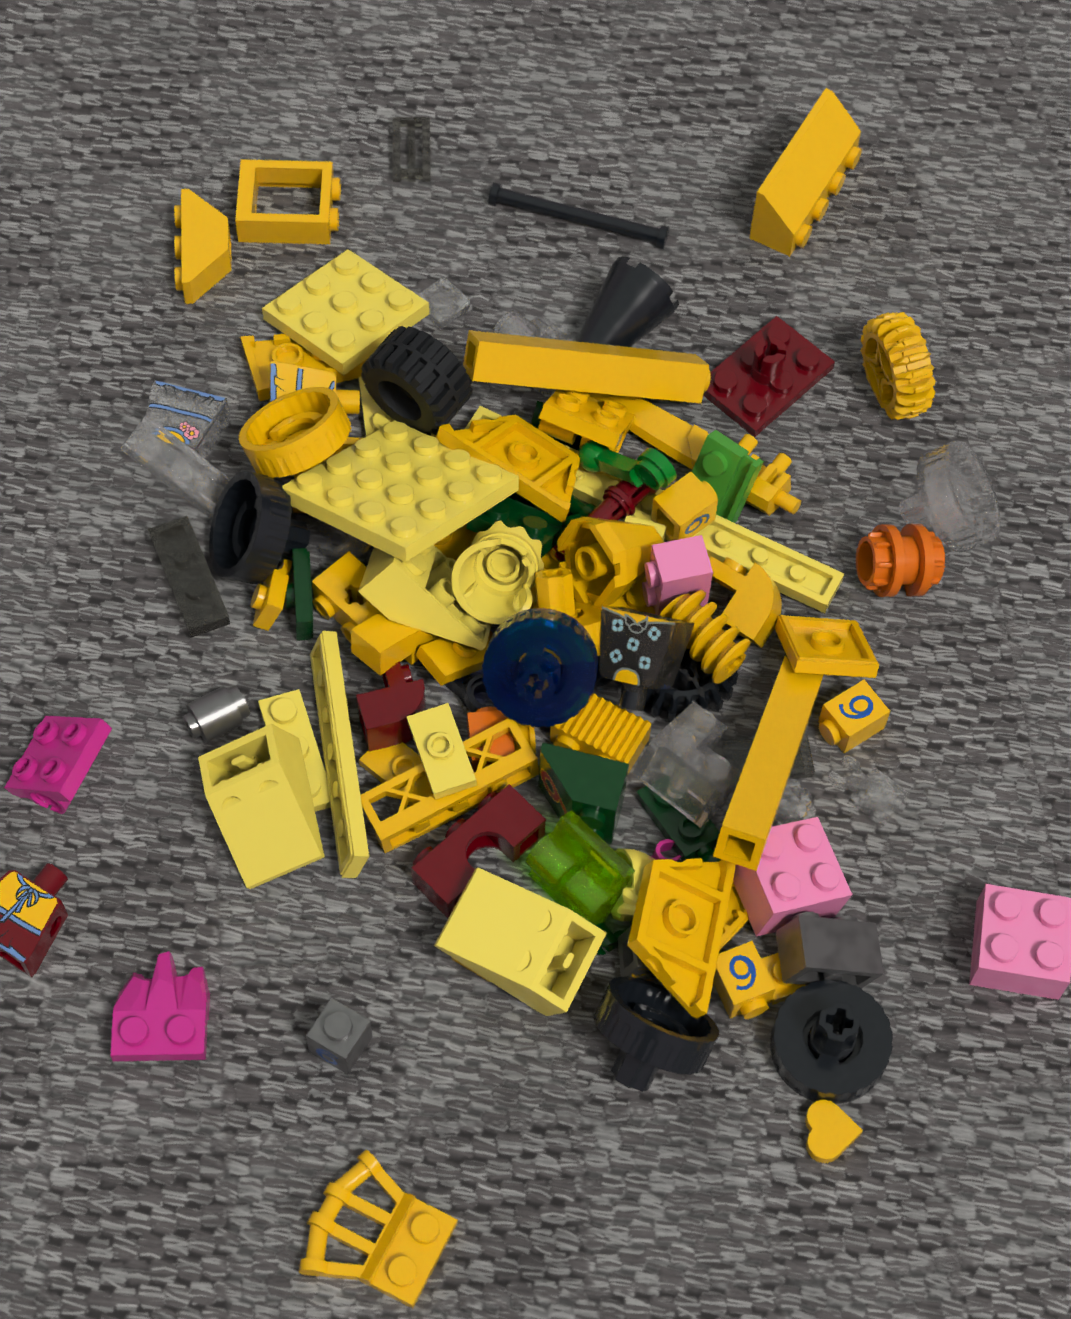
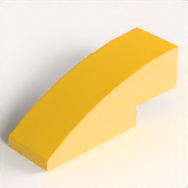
[351,612,442,676]

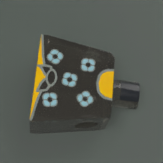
[599,606,694,711]

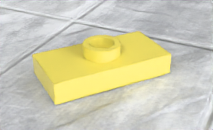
[407,703,477,800]

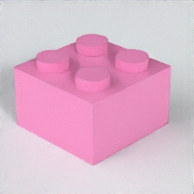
[733,817,852,937]
[969,884,1071,1000]

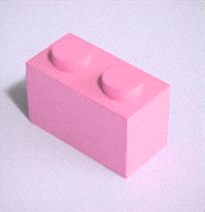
[642,535,713,617]

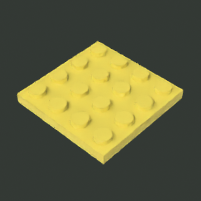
[282,420,519,562]

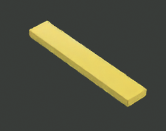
[310,631,369,878]

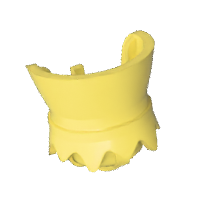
[451,521,544,624]

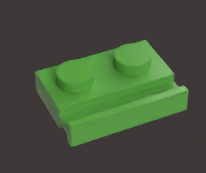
[692,430,764,523]

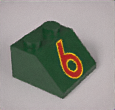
[538,742,629,847]

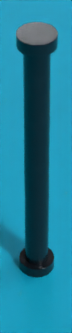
[488,182,670,249]

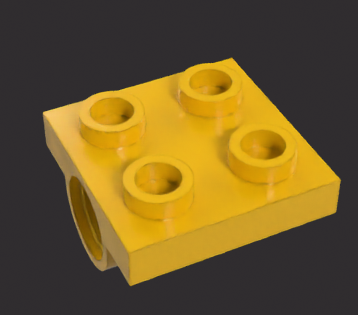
[538,389,635,453]

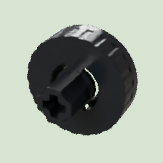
[209,471,310,584]
[594,977,719,1092]
[770,980,893,1104]

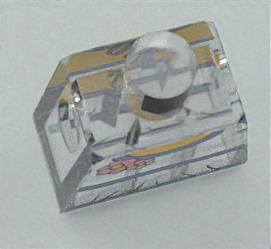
[142,380,230,480]

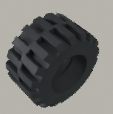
[361,326,473,436]

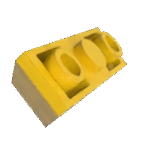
[174,189,232,304]

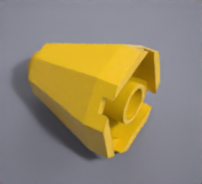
[557,516,663,608]

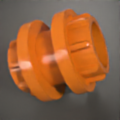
[856,524,945,597]

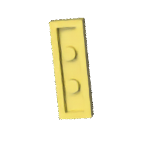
[258,689,331,812]

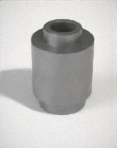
[183,685,251,743]

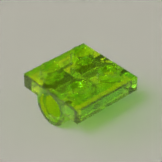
[525,810,635,925]

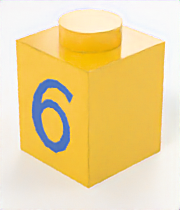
[651,472,718,541]
[818,680,890,753]
[713,941,776,1019]

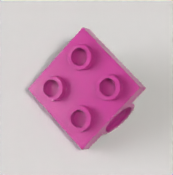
[4,716,112,814]

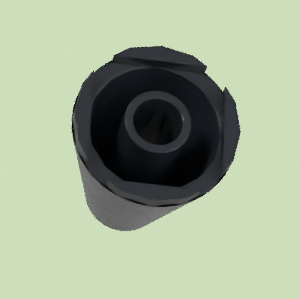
[576,256,679,347]

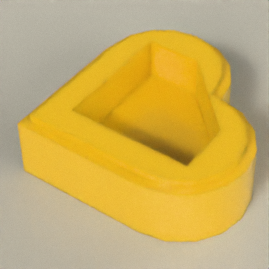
[805,1100,863,1163]

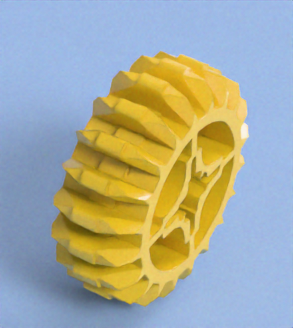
[860,312,936,420]

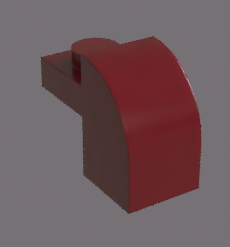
[356,661,426,752]

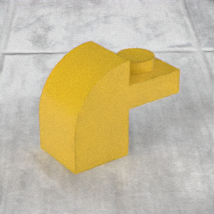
[709,556,782,649]

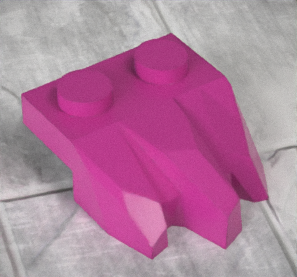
[110,951,210,1062]

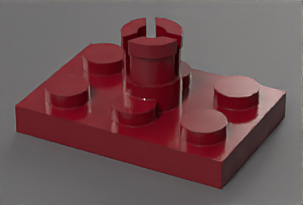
[703,316,835,438]

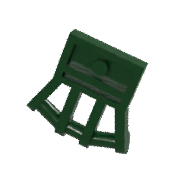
[466,492,596,558]

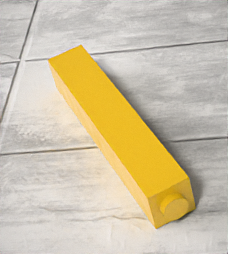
[463,330,711,403]
[713,656,824,871]

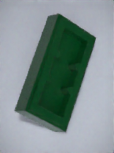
[286,548,313,641]

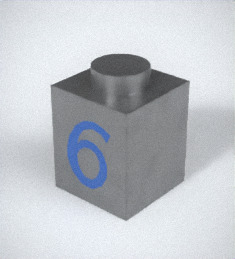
[306,998,373,1075]

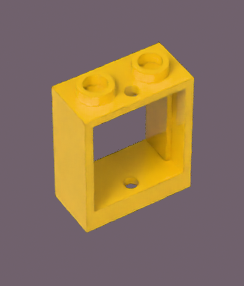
[235,159,341,244]

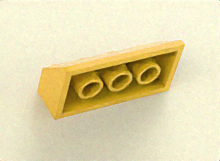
[749,88,862,257]

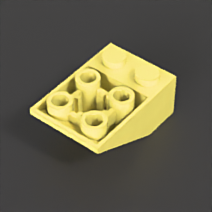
[358,545,492,650]
[198,723,325,889]
[434,867,607,1016]

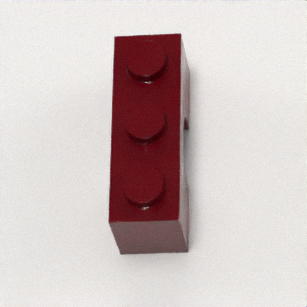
[411,784,546,918]

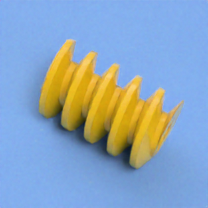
[658,590,751,684]

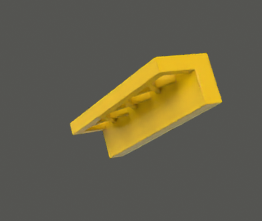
[361,716,539,853]

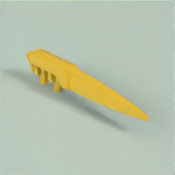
[589,393,801,516]

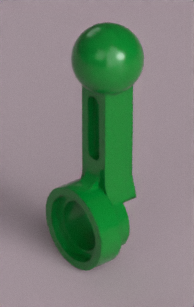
[578,440,677,490]

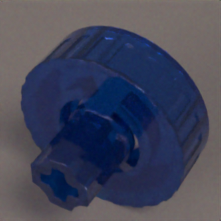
[482,608,598,727]

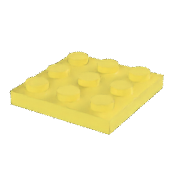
[262,249,430,375]

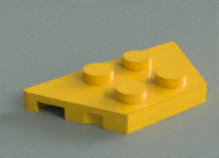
[436,414,580,522]
[627,858,736,1019]

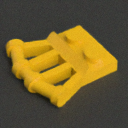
[299,1149,458,1309]

